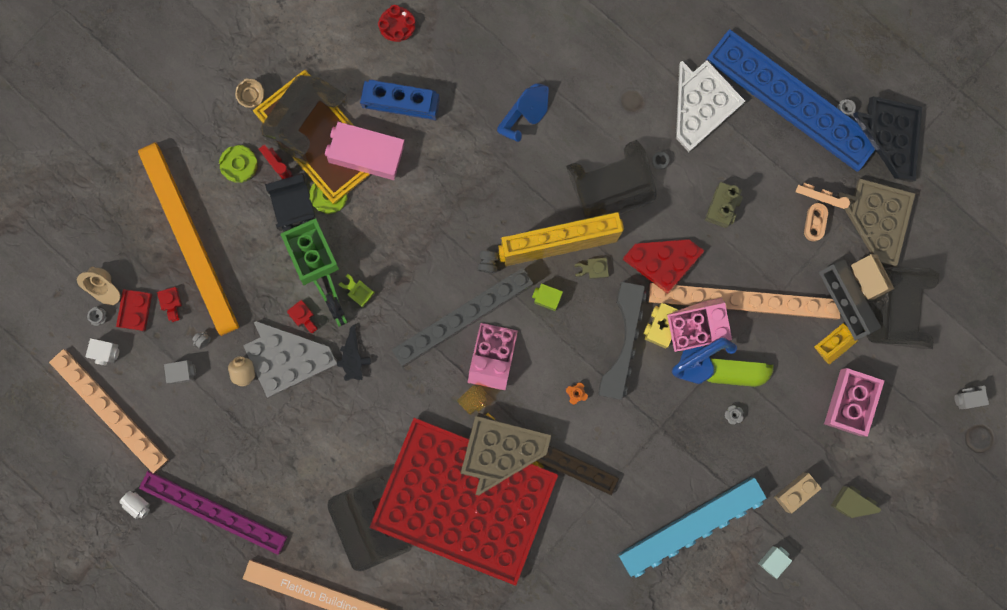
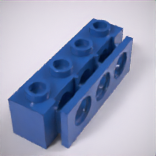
[360,80,440,120]

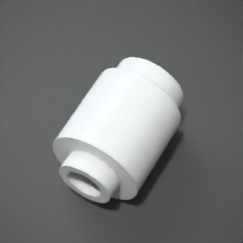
[120,491,150,519]

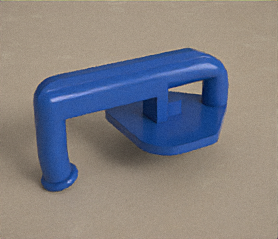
[497,83,549,142]
[672,337,737,384]

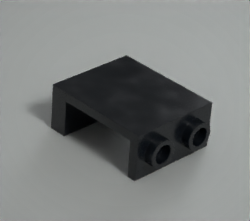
[265,174,316,232]

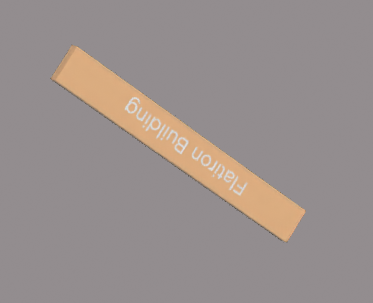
[243,560,390,610]

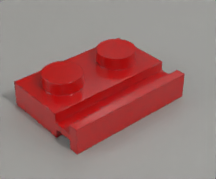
[116,289,152,331]

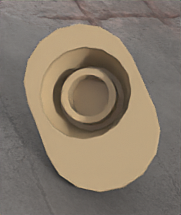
[77,266,120,305]

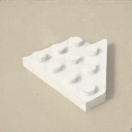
[676,61,745,152]

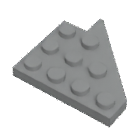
[243,321,337,398]

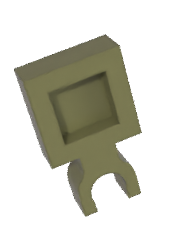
[574,258,609,279]

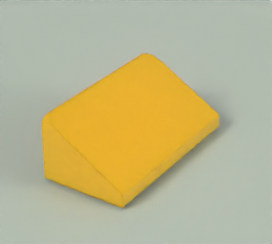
[814,323,858,364]

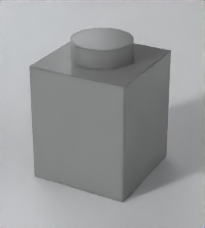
[164,361,196,384]

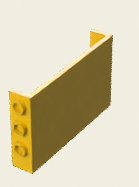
[498,212,624,267]

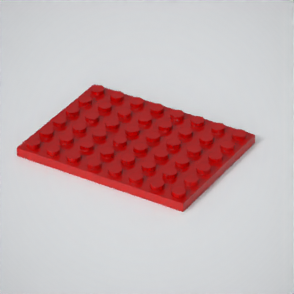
[369,418,558,586]

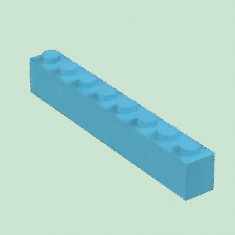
[618,477,767,578]

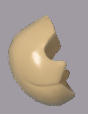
[235,79,264,108]

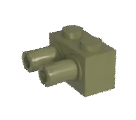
[705,182,743,228]

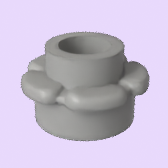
[837,99,856,117]
[87,307,106,326]
[192,331,211,349]
[725,405,744,425]

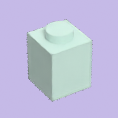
[758,546,792,579]

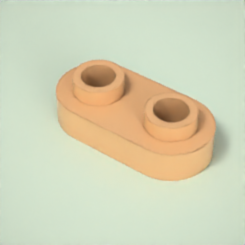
[804,203,828,242]

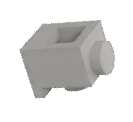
[954,386,989,409]

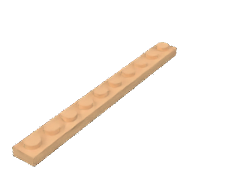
[648,283,840,319]

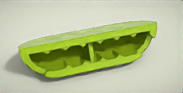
[706,359,774,387]

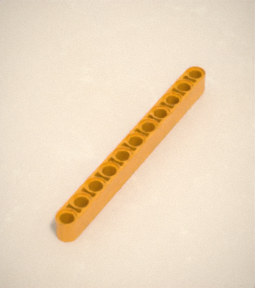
[138,142,239,336]

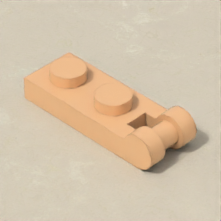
[796,183,850,209]

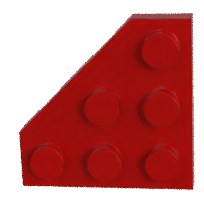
[623,239,704,294]

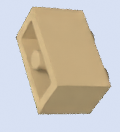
[851,254,894,299]
[774,472,822,514]

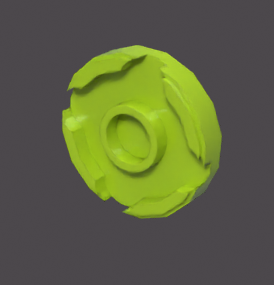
[219,145,258,183]
[310,183,348,214]

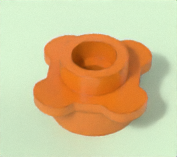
[566,383,588,405]

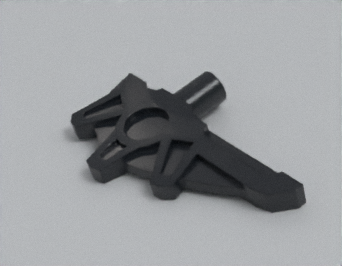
[337,325,371,381]

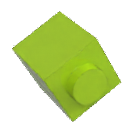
[532,284,563,311]

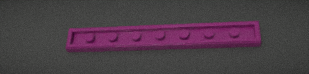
[139,471,288,555]

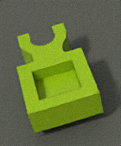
[339,274,375,307]

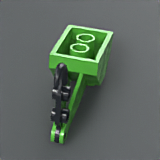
[281,218,347,327]

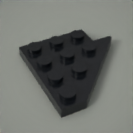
[853,96,922,182]

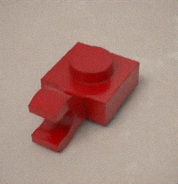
[157,287,182,322]
[286,300,318,334]

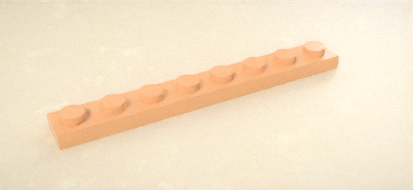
[49,349,169,474]

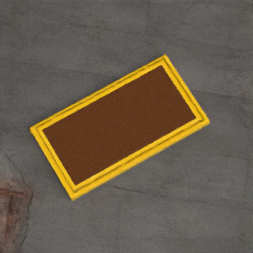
[253,70,371,205]

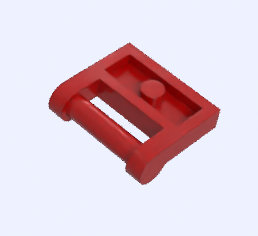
[259,144,293,179]

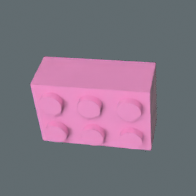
[824,368,884,437]

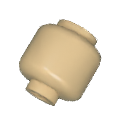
[228,356,255,386]

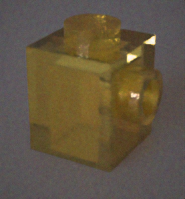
[457,385,487,415]

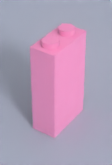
[325,122,404,180]

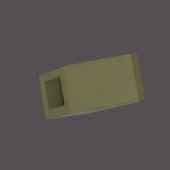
[831,486,881,518]

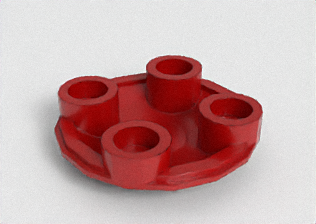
[378,5,415,42]

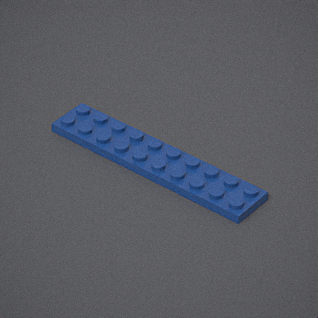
[706,29,875,172]

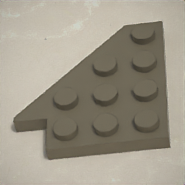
[837,179,915,267]
[461,416,551,495]

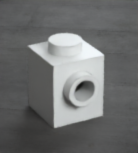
[85,338,119,366]

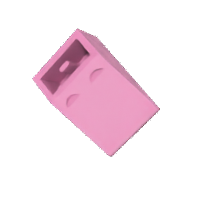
[667,298,732,352]
[468,323,518,390]

